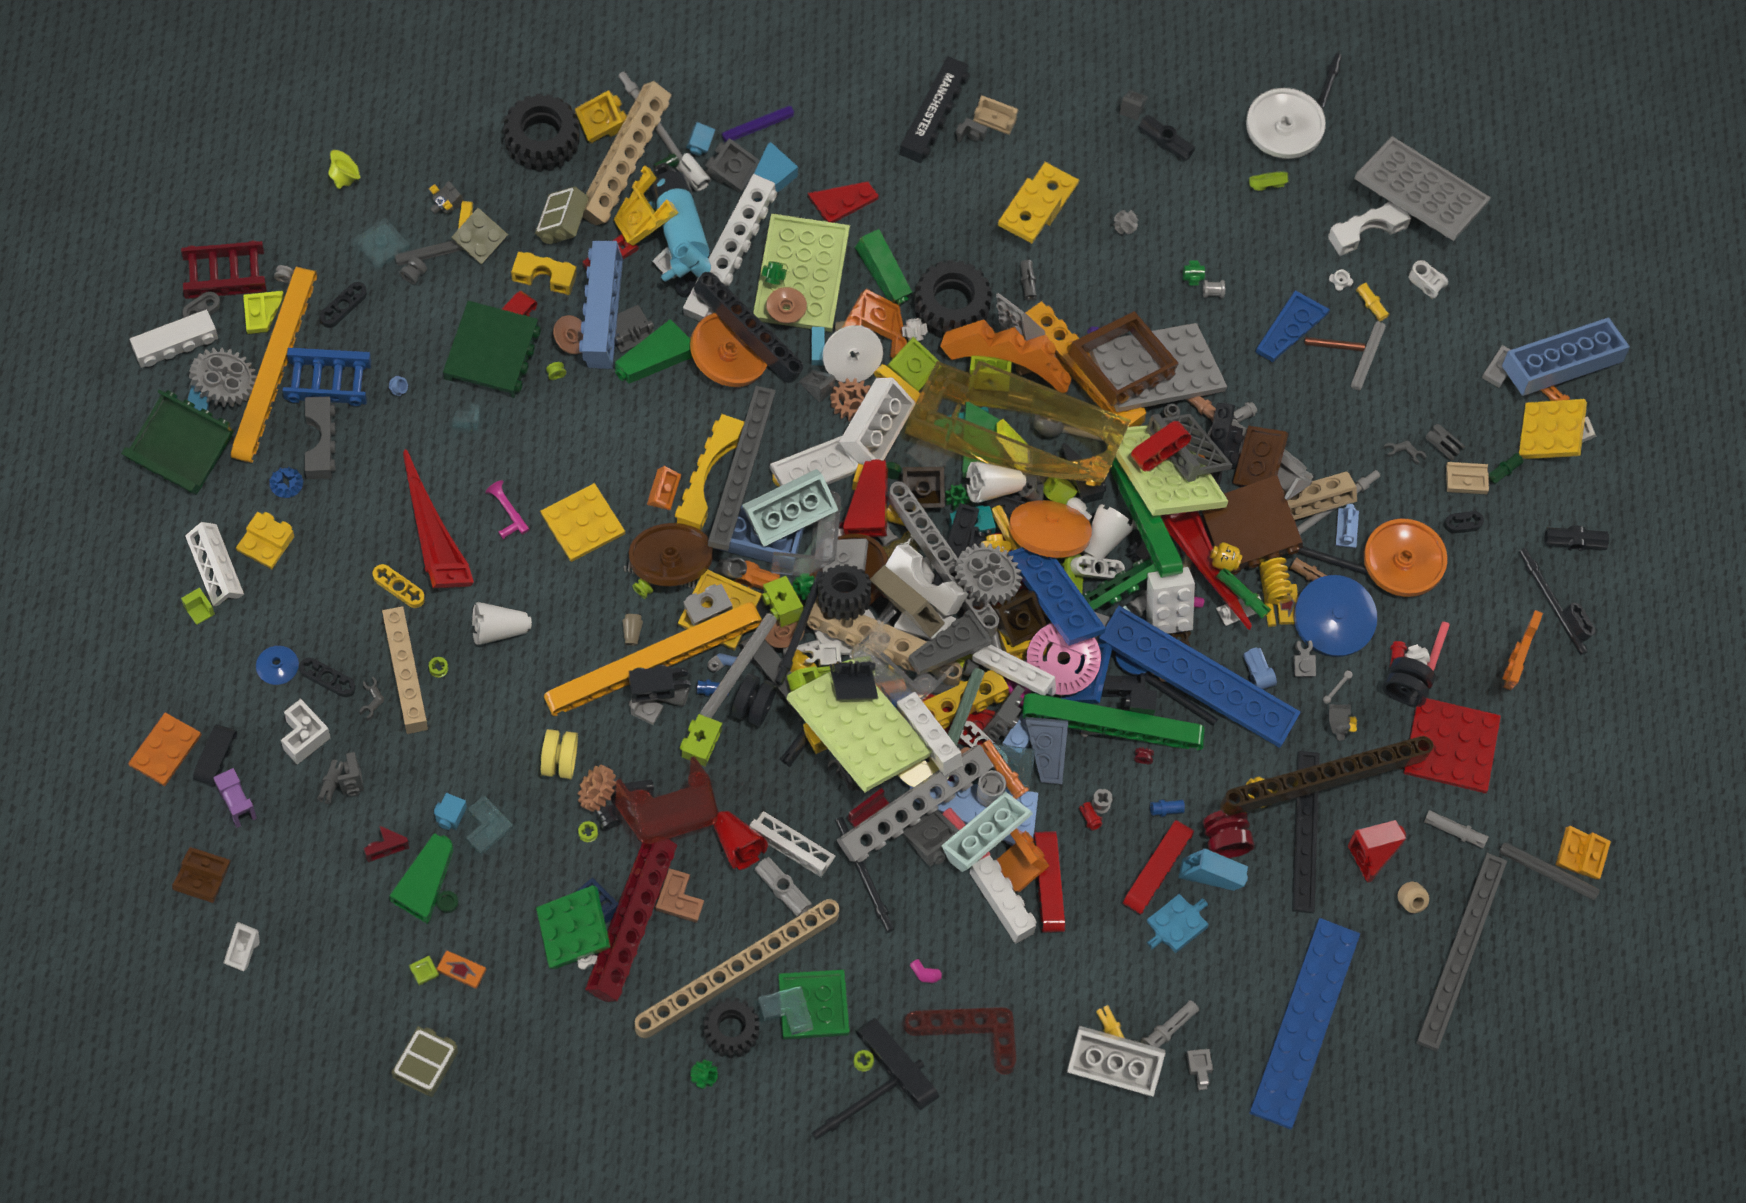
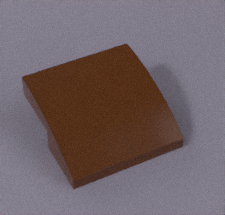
[172,847,231,903]

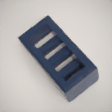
[576,877,619,925]

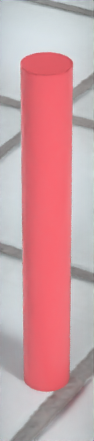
[1427,622,1450,671]

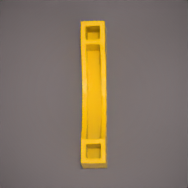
[675,414,745,530]

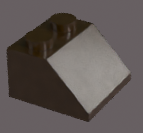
[903,467,945,508]
[991,589,1047,647]

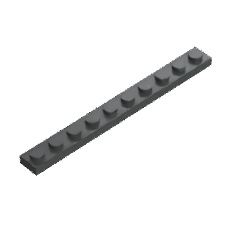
[708,386,776,551]
[1416,853,1507,1052]

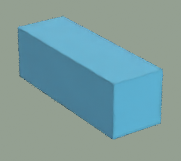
[812,327,825,365]

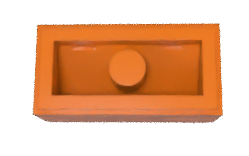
[647,466,681,510]

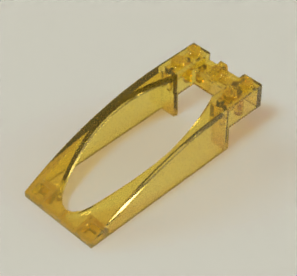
[905,361,1131,482]

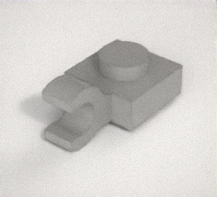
[1187,1049,1213,1090]

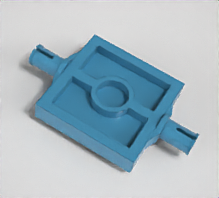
[1147,894,1208,953]

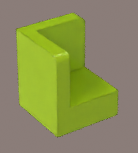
[1043,473,1078,504]
[181,588,215,625]

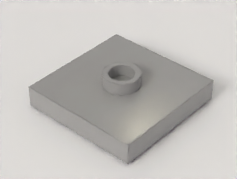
[823,539,868,572]

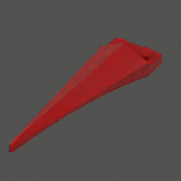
[403,449,474,588]
[1160,511,1252,630]

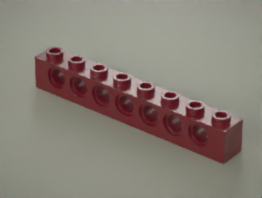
[585,833,677,1002]

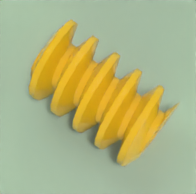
[1261,558,1293,605]

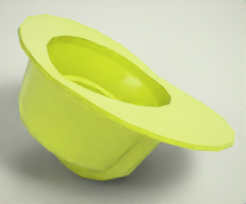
[328,150,361,189]

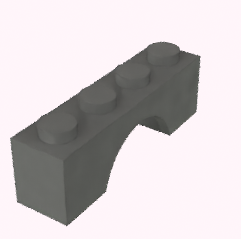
[305,397,336,479]

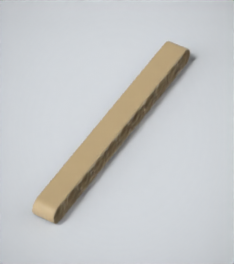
[635,899,839,1038]

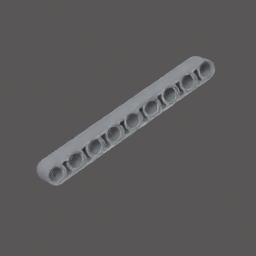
[888,482,999,637]

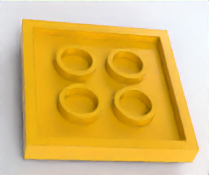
[1519,399,1587,459]
[540,483,625,562]
[678,570,762,651]

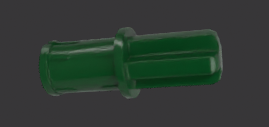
[1488,453,1524,484]

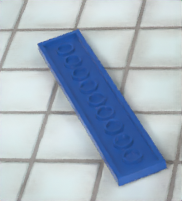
[1098,606,1300,748]
[1250,918,1360,1129]

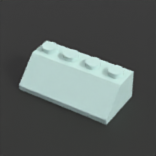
[742,469,838,547]
[942,792,1033,872]

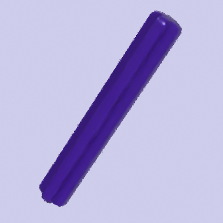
[722,106,794,142]

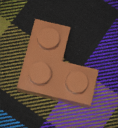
[656,868,704,923]

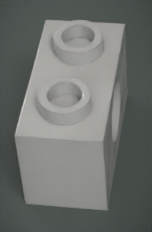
[683,584,733,626]

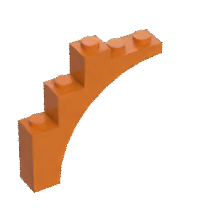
[940,320,1072,394]

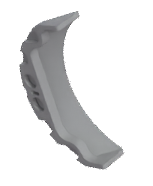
[1207,419,1313,500]

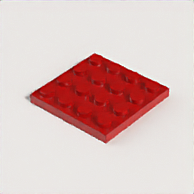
[1403,698,1501,793]

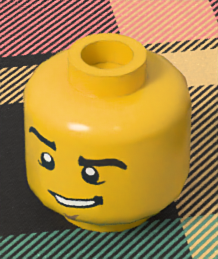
[1210,542,1242,572]

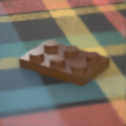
[1233,425,1289,487]

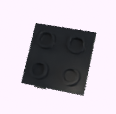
[829,660,878,700]

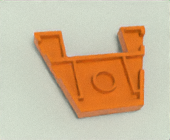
[842,289,907,358]
[1502,610,1543,690]

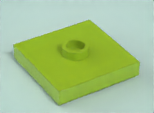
[887,337,942,391]

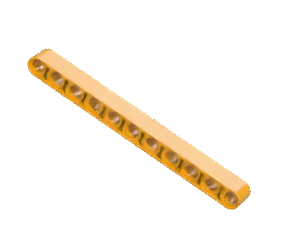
[231,267,317,463]
[544,602,762,716]

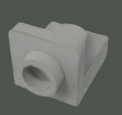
[629,699,663,725]

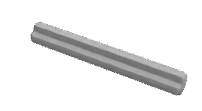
[1351,322,1386,390]

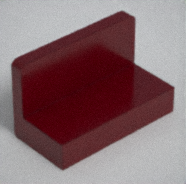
[848,788,890,837]

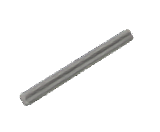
[700,613,777,718]

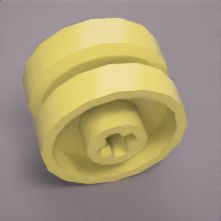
[541,729,578,779]

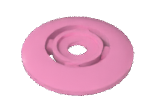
[1027,623,1101,695]

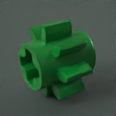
[761,261,787,284]
[1183,261,1205,285]
[945,484,970,510]
[792,573,815,600]
[691,1060,718,1089]

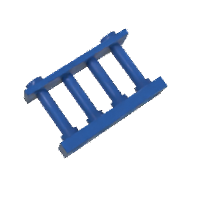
[283,348,371,406]

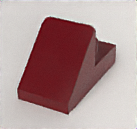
[364,826,409,863]

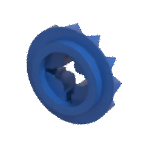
[269,466,303,498]

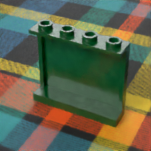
[443,301,541,398]
[121,390,234,495]

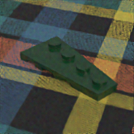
[1082,559,1152,603]

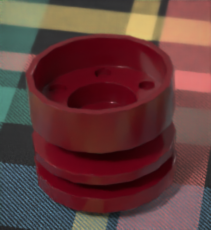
[1203,810,1255,858]

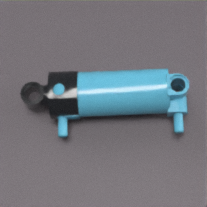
[649,163,711,282]

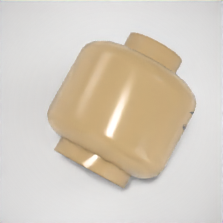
[1398,882,1429,913]

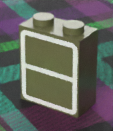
[535,186,589,244]
[392,1027,458,1098]

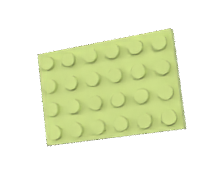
[753,214,850,332]
[1103,425,1228,516]
[786,659,932,792]

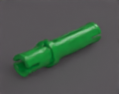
[1216,568,1271,619]

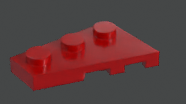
[807,182,879,223]

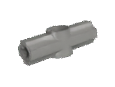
[755,857,812,917]

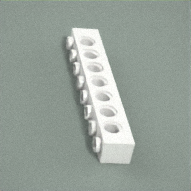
[683,174,777,322]

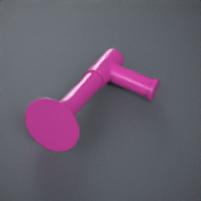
[485,480,530,539]

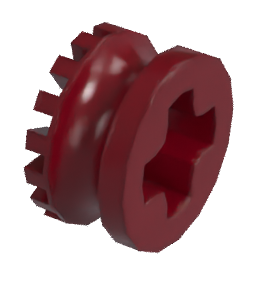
[1134,747,1154,765]

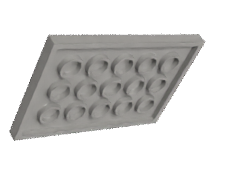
[1354,137,1490,241]
[1089,323,1227,412]

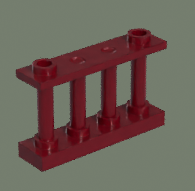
[181,240,267,299]

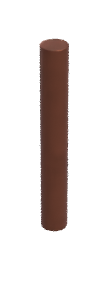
[1304,337,1365,352]

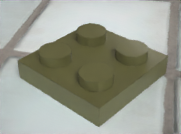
[451,208,508,264]

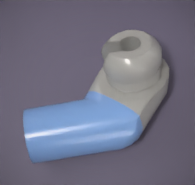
[708,653,737,672]

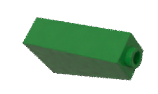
[855,229,912,305]
[615,319,693,384]
[390,833,454,924]

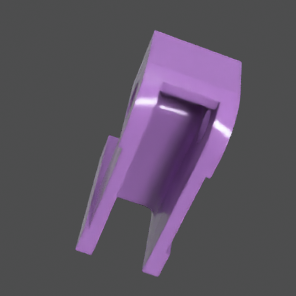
[213,768,257,828]

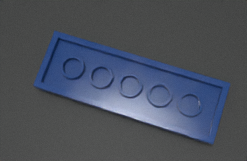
[1007,547,1106,646]

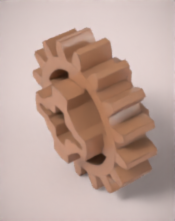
[830,378,871,421]
[578,765,616,812]

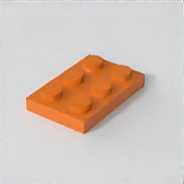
[128,712,202,786]

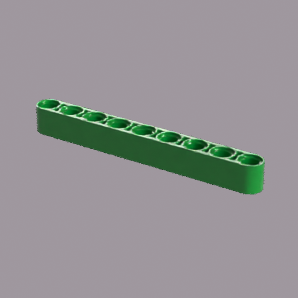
[1105,450,1183,578]
[1022,693,1205,750]

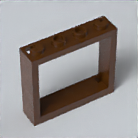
[1068,311,1179,406]

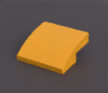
[1555,826,1611,880]

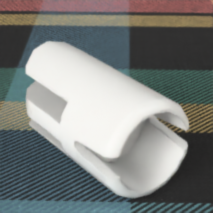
[676,153,710,191]

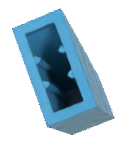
[754,142,798,201]
[1178,849,1248,891]

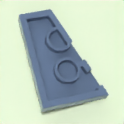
[1025,717,1068,784]

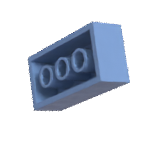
[713,506,804,568]

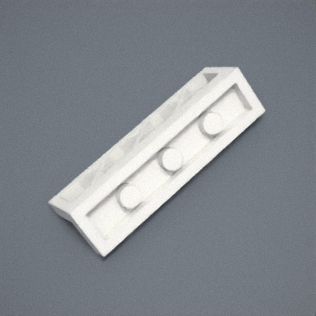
[186,522,244,606]
[972,645,1056,696]
[750,811,835,877]

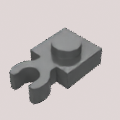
[1293,641,1316,677]

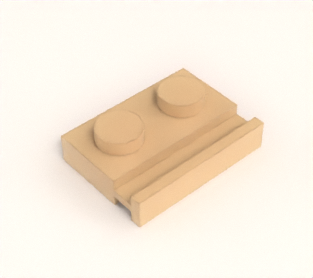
[1446,462,1489,494]

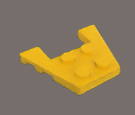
[613,166,679,245]

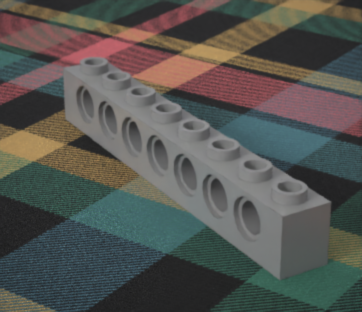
[837,745,994,863]

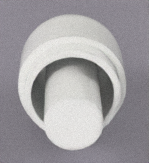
[1066,497,1092,521]

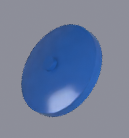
[1294,575,1377,657]

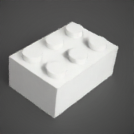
[1146,567,1195,634]

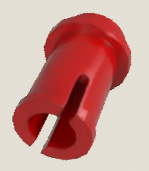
[1390,641,1407,666]
[1079,802,1102,830]

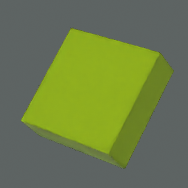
[409,956,439,986]

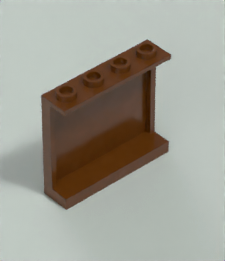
[1201,475,1303,575]

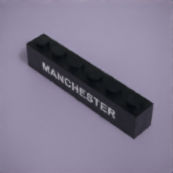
[900,56,970,164]

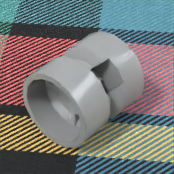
[976,770,1006,807]

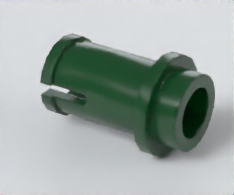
[653,153,679,168]

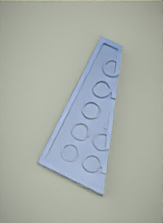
[910,781,1038,846]

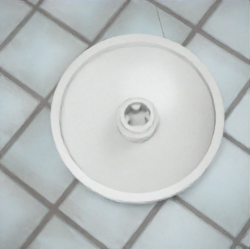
[1247,88,1325,158]

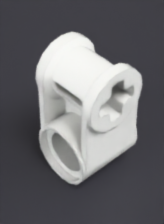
[1409,260,1448,298]

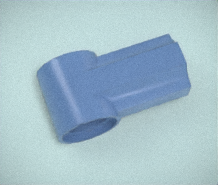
[1243,647,1277,689]

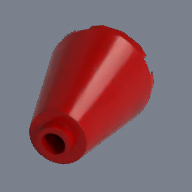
[713,811,768,870]

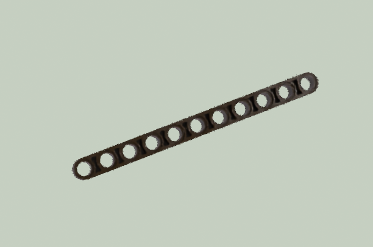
[1220,736,1434,815]

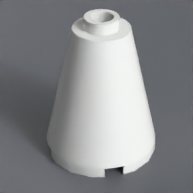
[966,461,1026,503]
[1082,504,1134,558]
[472,602,532,645]

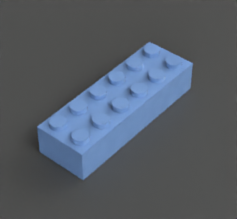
[579,241,623,369]
[1502,318,1630,396]

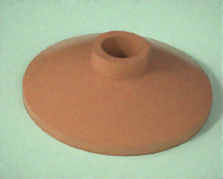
[766,287,807,324]
[554,315,583,354]
[765,621,804,648]

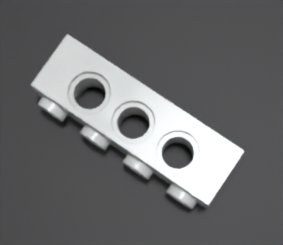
[897,692,963,776]

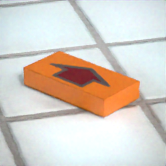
[436,950,486,989]

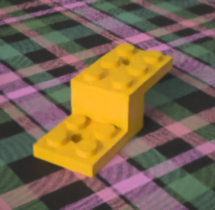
[998,162,1079,244]

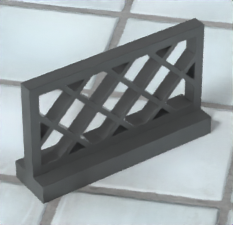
[1146,414,1232,482]

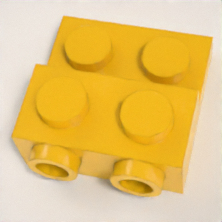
[575,90,627,143]
[236,512,294,569]

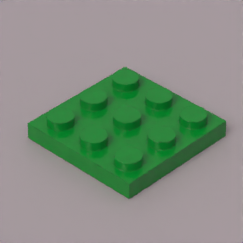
[536,885,611,969]
[778,970,849,1039]

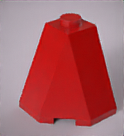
[1348,820,1406,883]

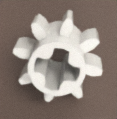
[902,318,928,341]
[1404,644,1430,665]

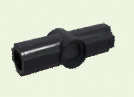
[1138,115,1196,161]
[1544,525,1609,551]

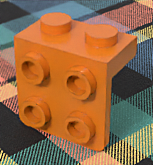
[997,828,1049,892]

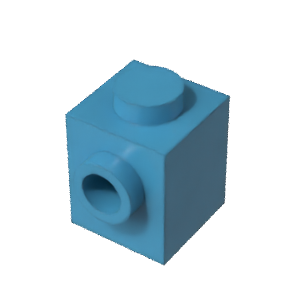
[686,122,715,156]
[434,793,467,830]

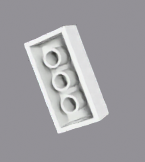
[839,378,916,465]
[1067,1026,1165,1096]

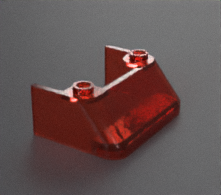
[615,756,718,844]

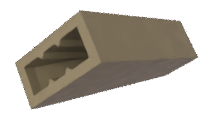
[870,565,945,638]

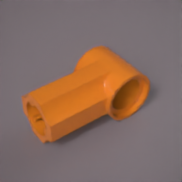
[735,561,780,590]

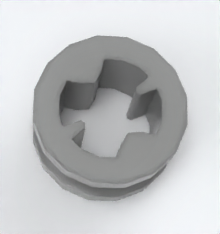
[274,265,294,283]

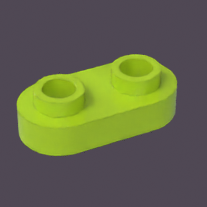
[1249,172,1288,190]

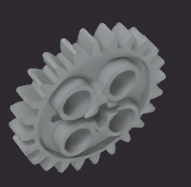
[189,348,257,407]
[954,543,1022,605]

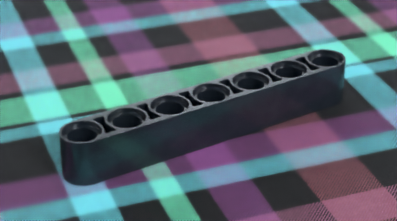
[694,272,803,383]

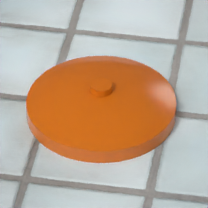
[690,313,767,387]
[1009,500,1092,558]
[1364,519,1447,597]

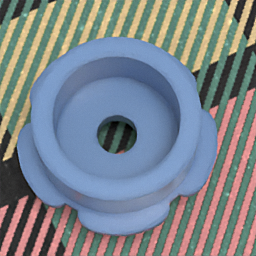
[389,376,408,396]

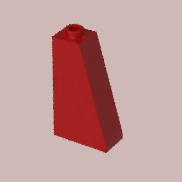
[843,459,888,537]

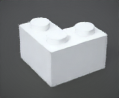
[281,699,330,765]

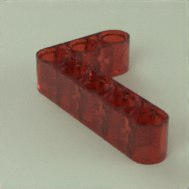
[904,1007,1016,1075]

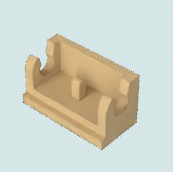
[973,96,1018,135]

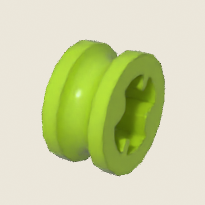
[546,362,566,380]
[633,578,653,599]
[429,657,448,678]
[578,821,598,842]
[854,1050,874,1072]

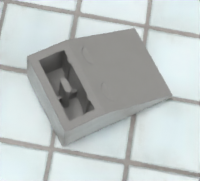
[996,293,1045,341]

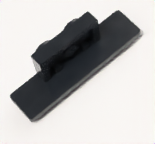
[1206,403,1243,485]

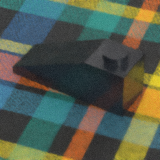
[1060,443,1106,504]

